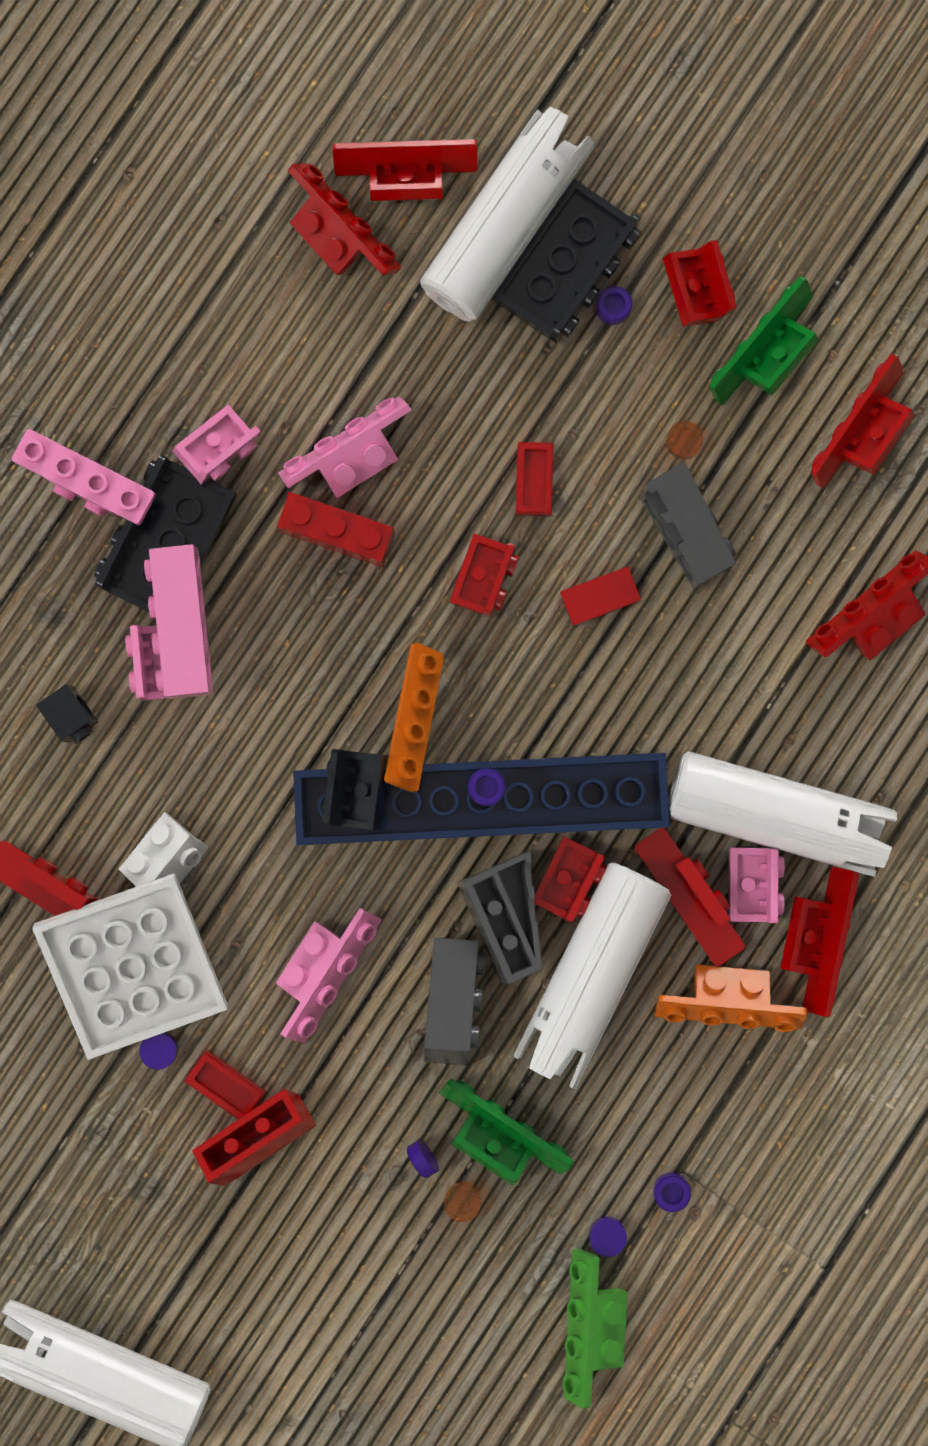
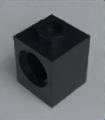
[36,684,99,744]

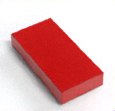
[515,442,554,517]
[560,566,641,627]
[184,1050,267,1119]

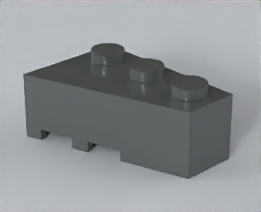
[639,461,736,589]
[457,851,542,985]
[424,937,485,1066]

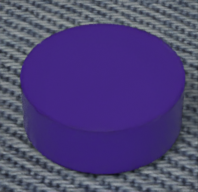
[596,286,632,325]
[468,768,506,806]
[139,1032,178,1070]
[407,1139,439,1178]
[653,1172,691,1212]
[589,1217,627,1257]

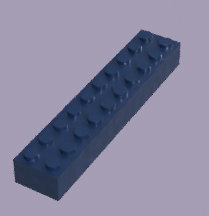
[293,753,670,845]

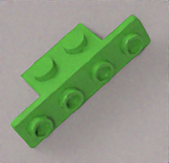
[563,1249,628,1409]

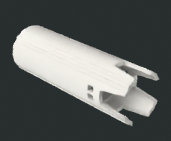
[420,107,594,322]
[668,751,897,877]
[513,862,672,1089]
[0,1299,211,1446]

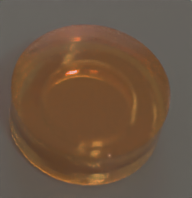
[666,421,703,459]
[444,1182,481,1222]

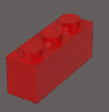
[277,492,395,568]
[192,1089,317,1187]

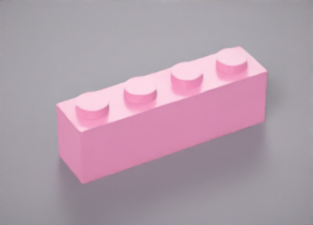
[144,544,214,699]

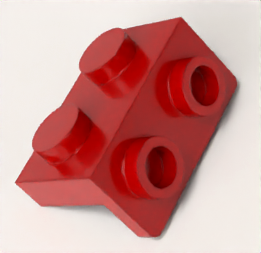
[662,240,737,327]
[449,533,519,617]
[534,836,607,923]

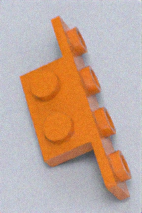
[384,642,444,792]
[655,964,807,1032]

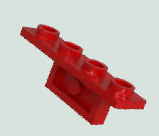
[332,139,478,201]
[288,163,402,276]
[811,354,914,489]
[806,551,928,661]
[634,828,745,967]
[0,841,99,916]
[780,867,859,1017]

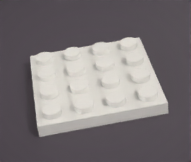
[32,873,228,1060]

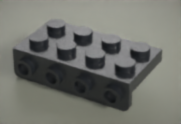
[492,179,642,344]
[94,455,237,612]

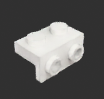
[119,812,208,887]

